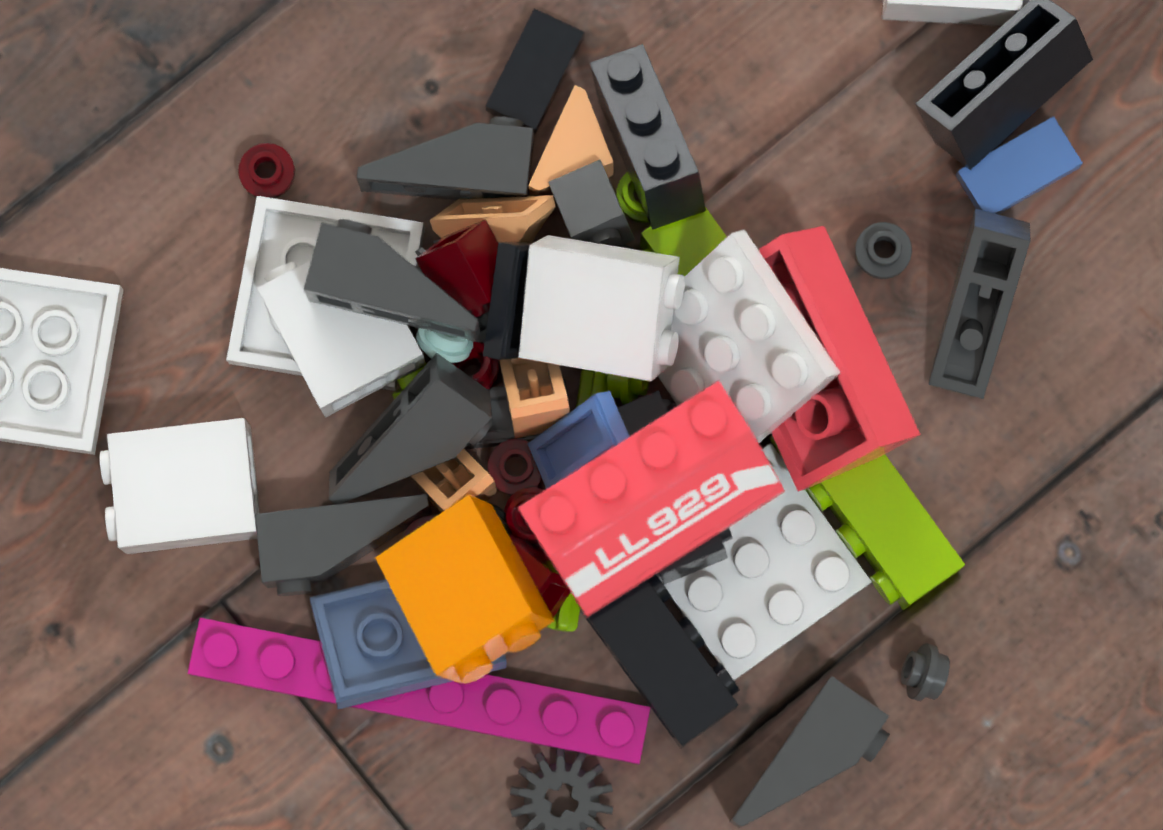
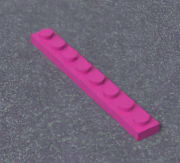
[187,618,651,765]

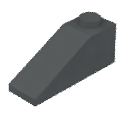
[357,117,534,200]
[929,209,1031,399]
[303,219,480,342]
[329,353,493,504]
[255,494,432,596]
[730,676,890,828]

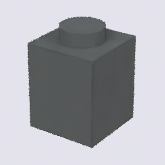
[548,160,635,247]

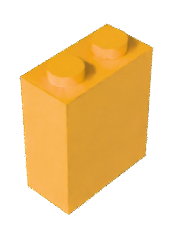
[375,494,554,683]

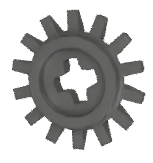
[510,748,614,830]

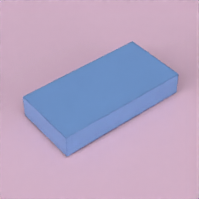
[955,116,1083,215]
[528,391,630,489]

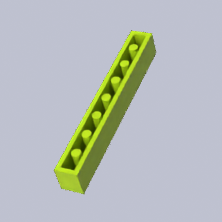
[640,207,965,610]

